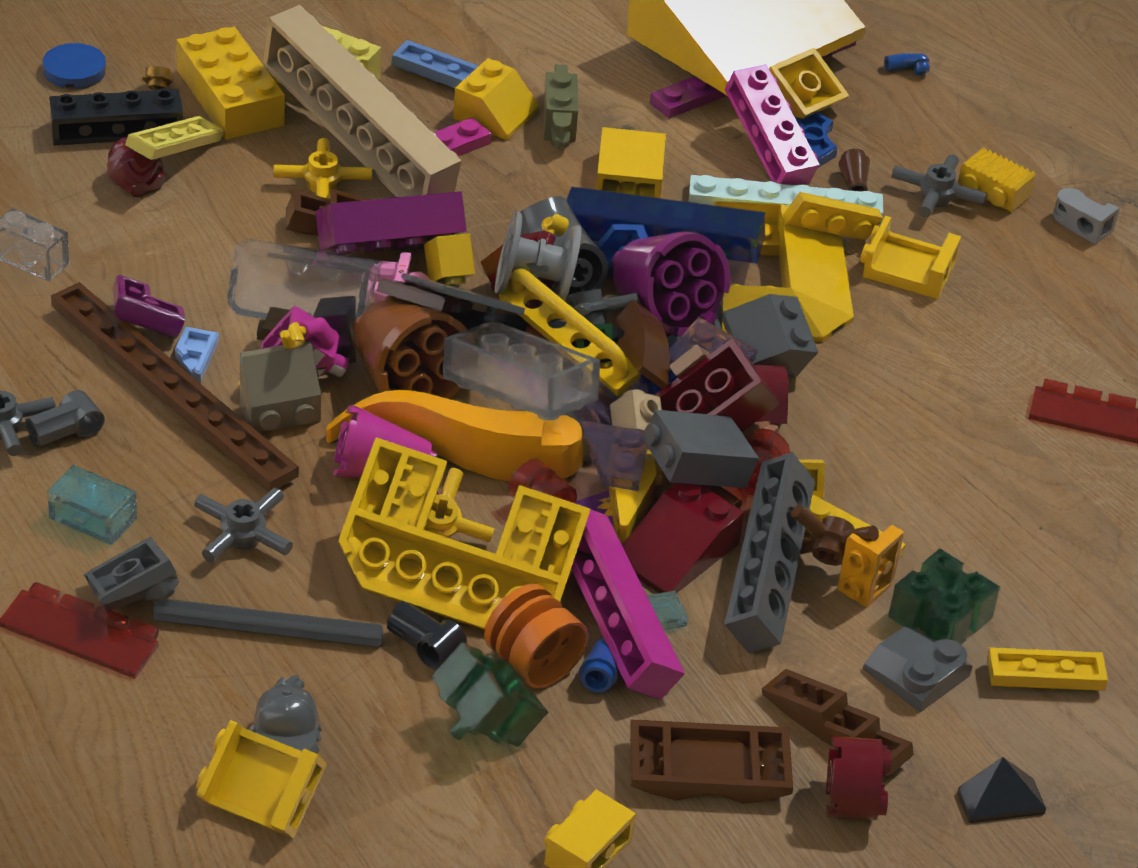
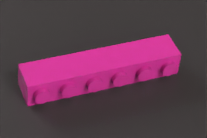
[571,503,685,699]

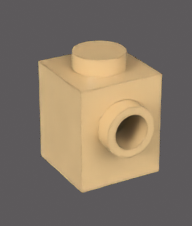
[610,389,662,449]

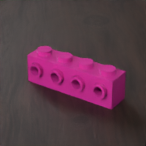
[725,64,819,185]

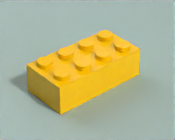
[176,26,285,140]

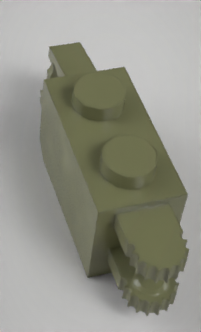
[544,64,578,149]

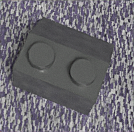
[721,294,818,377]

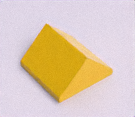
[769,47,849,119]

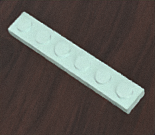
[688,175,883,224]

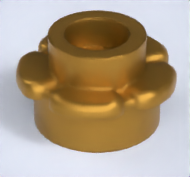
[142,66,173,90]

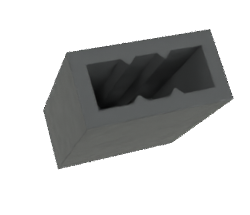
[643,410,759,488]

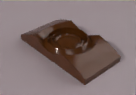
[630,719,793,804]

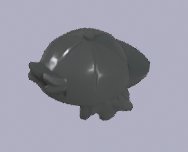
[249,675,322,753]

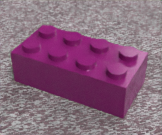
[315,191,467,256]

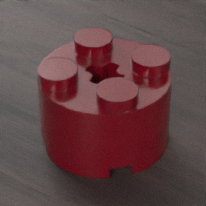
[826,735,891,820]

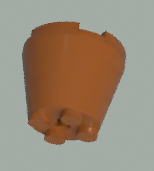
[352,296,474,399]

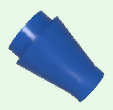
[579,639,618,693]

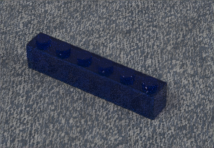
[567,187,765,264]

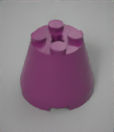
[612,232,730,336]

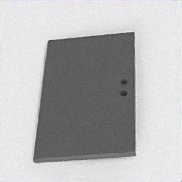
[401,273,525,315]

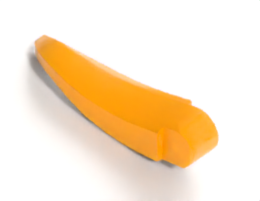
[326,390,583,485]

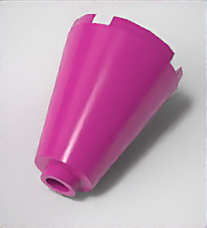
[333,405,437,478]

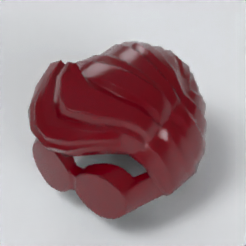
[107,137,166,197]

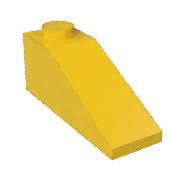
[607,449,662,545]

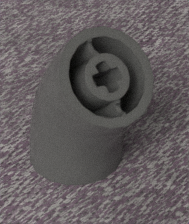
[520,196,608,303]

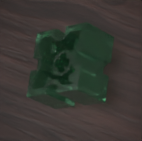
[888,548,1000,645]
[431,642,549,747]

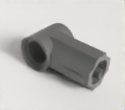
[25,390,105,447]

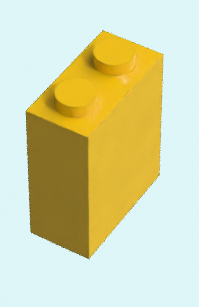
[595,127,666,206]

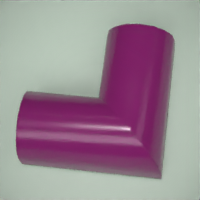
[113,274,185,338]

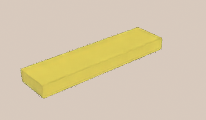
[125,116,224,160]

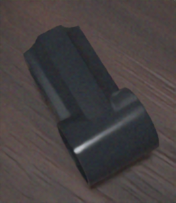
[387,601,467,669]

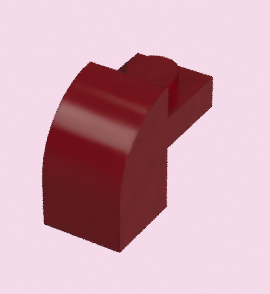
[754,365,788,424]

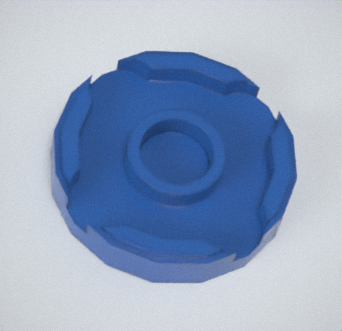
[43,43,106,88]

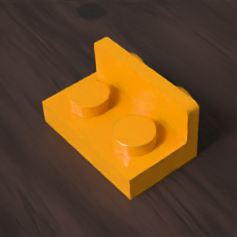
[838,525,904,608]

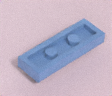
[391,40,478,88]

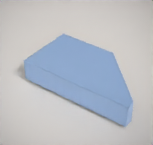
[175,327,219,383]

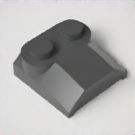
[83,537,179,611]
[863,627,973,712]

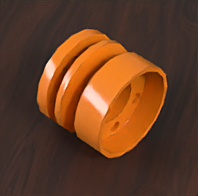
[484,584,589,688]

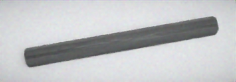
[153,599,383,647]

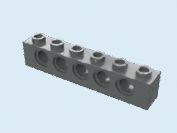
[724,452,815,653]

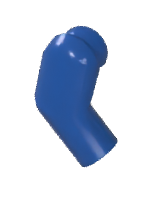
[884,53,930,75]

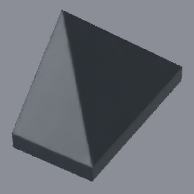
[957,757,1046,823]

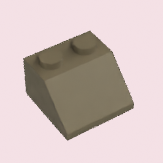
[240,340,321,433]

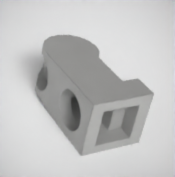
[1053,188,1119,244]

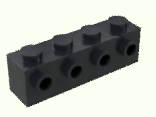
[49,89,183,146]

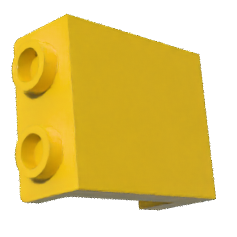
[860,216,961,299]
[196,720,327,839]

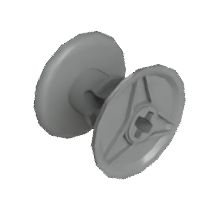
[495,209,581,301]

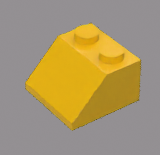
[453,58,540,141]

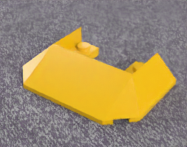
[709,201,854,342]
[338,437,591,630]

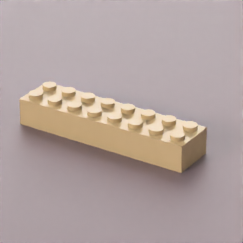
[263,5,461,197]

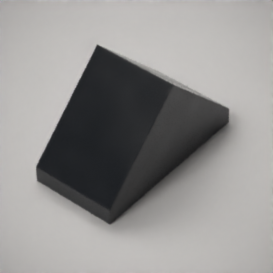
[313,295,356,363]

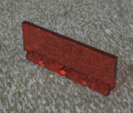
[1029,378,1138,444]
[0,582,159,679]

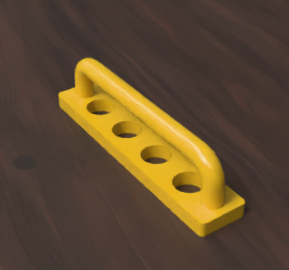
[499,268,641,396]

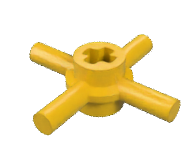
[274,138,372,198]
[424,468,495,542]

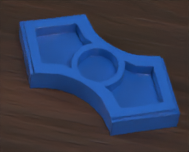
[795,112,838,168]

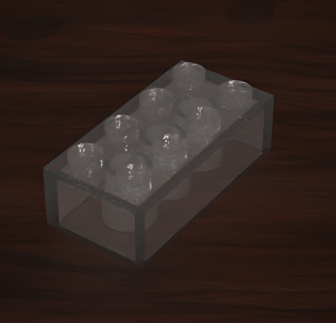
[443,320,600,420]

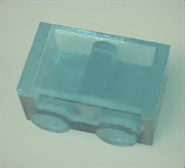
[47,465,137,545]

